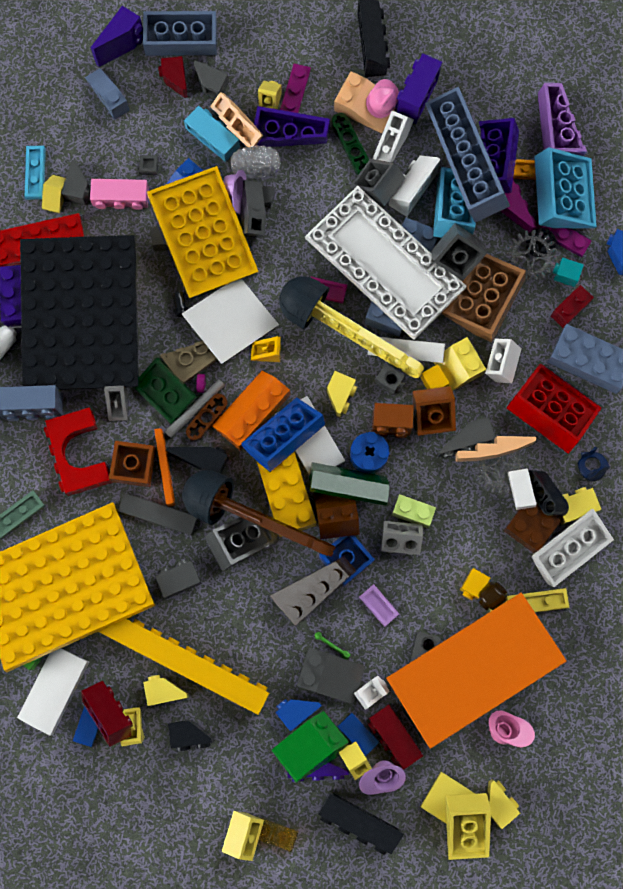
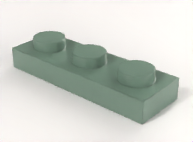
[0,490,46,540]

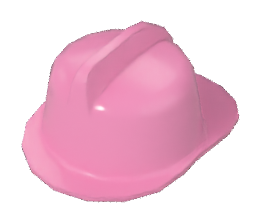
[366,79,399,118]
[488,711,535,748]

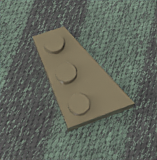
[160,341,218,384]

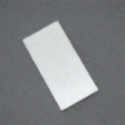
[508,469,537,510]

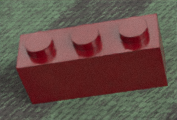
[81,681,133,747]
[368,704,423,770]

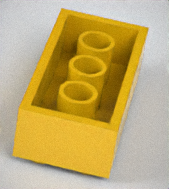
[257,452,317,537]

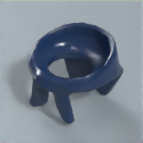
[578,447,610,481]

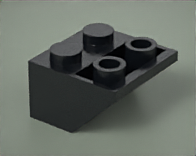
[168,720,215,752]

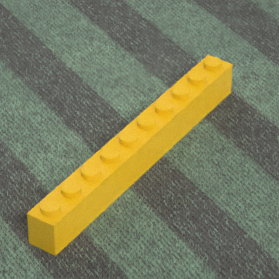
[98,619,270,715]

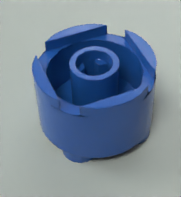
[350,432,389,474]

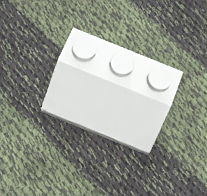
[389,156,440,217]

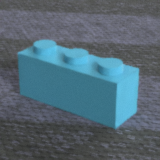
[184,106,240,162]

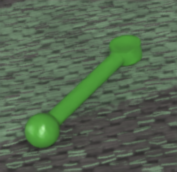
[314,632,350,659]

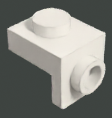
[354,676,390,710]

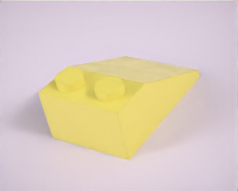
[446,793,491,860]

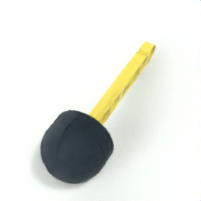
[279,276,424,378]

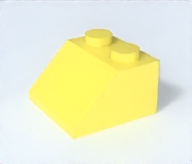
[433,337,486,391]

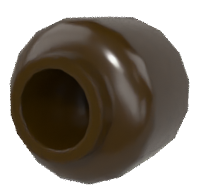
[478,581,508,610]

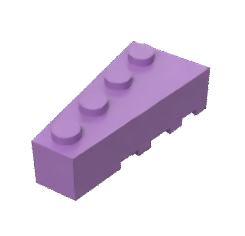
[538,83,587,156]

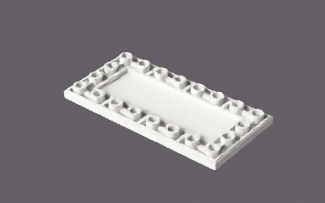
[305,186,467,340]

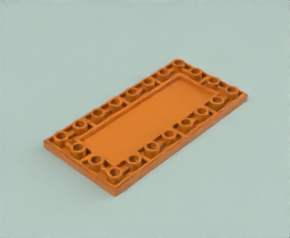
[386,592,567,749]

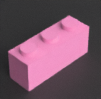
[90,179,149,210]

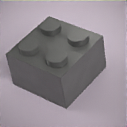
[349,159,405,206]
[431,223,487,281]

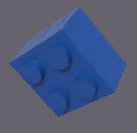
[319,535,375,587]

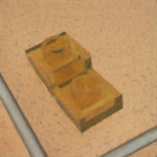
[258,817,299,852]

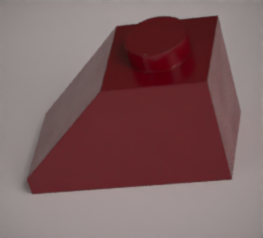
[158,56,188,98]

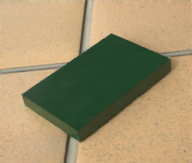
[133,358,198,425]

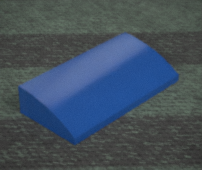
[241,397,325,472]

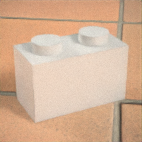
[485,339,522,383]

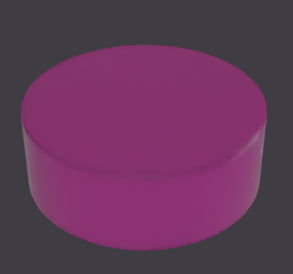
[196,374,206,393]

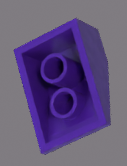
[90,6,143,67]

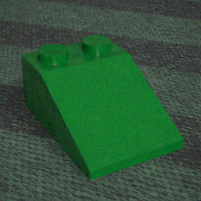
[272,711,349,783]

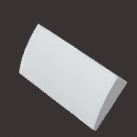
[532,509,614,587]
[17,648,89,736]

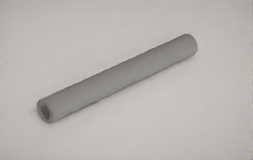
[164,379,225,438]

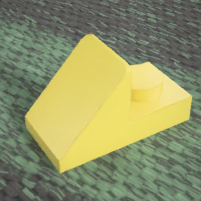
[121,707,145,746]

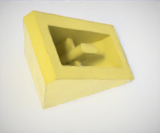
[42,175,66,213]

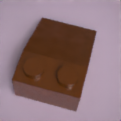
[314,493,360,539]

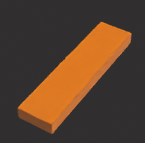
[154,428,176,507]

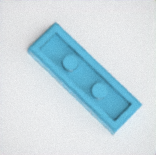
[25,146,46,200]

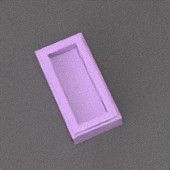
[359,584,399,627]

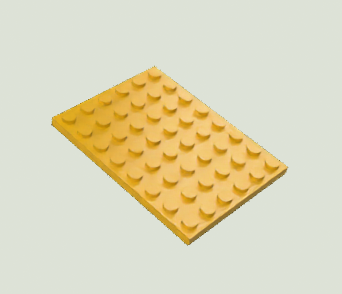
[0,502,155,672]

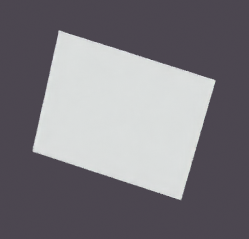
[182,279,279,364]

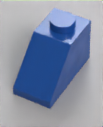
[606,229,623,275]
[275,699,322,732]

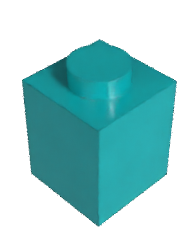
[552,257,584,287]

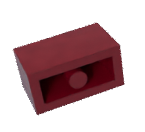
[550,285,594,328]

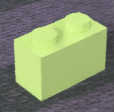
[391,494,436,529]

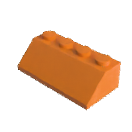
[212,371,290,451]

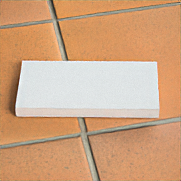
[274,396,345,476]

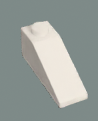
[373,111,414,162]

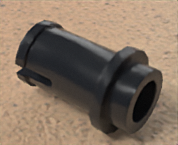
[172,292,188,317]

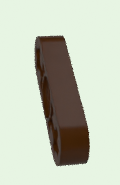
[186,394,228,442]

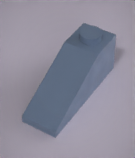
[85,68,130,120]

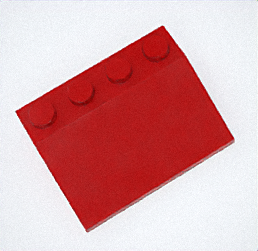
[506,363,602,454]

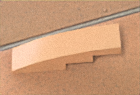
[210,92,263,151]
[456,436,536,462]

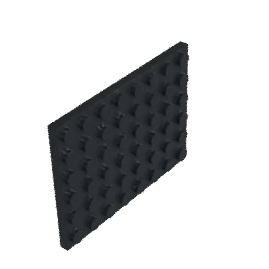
[20,235,139,390]

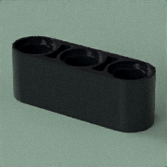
[528,470,569,516]

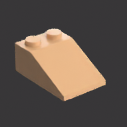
[334,71,396,133]

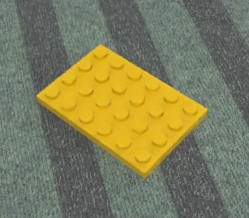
[147,166,259,299]

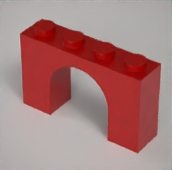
[44,407,112,496]

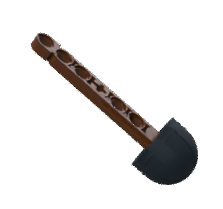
[182,470,336,557]

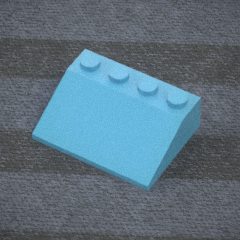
[534,147,597,228]

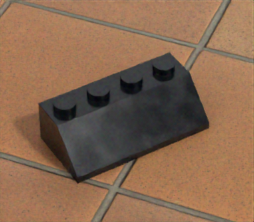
[357,0,390,77]
[318,791,404,855]

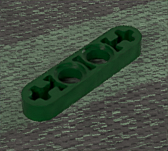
[332,113,369,175]

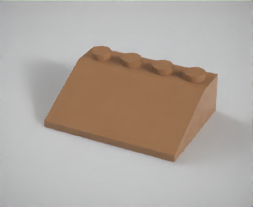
[441,254,526,343]

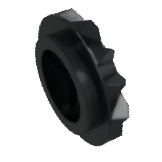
[526,228,556,258]

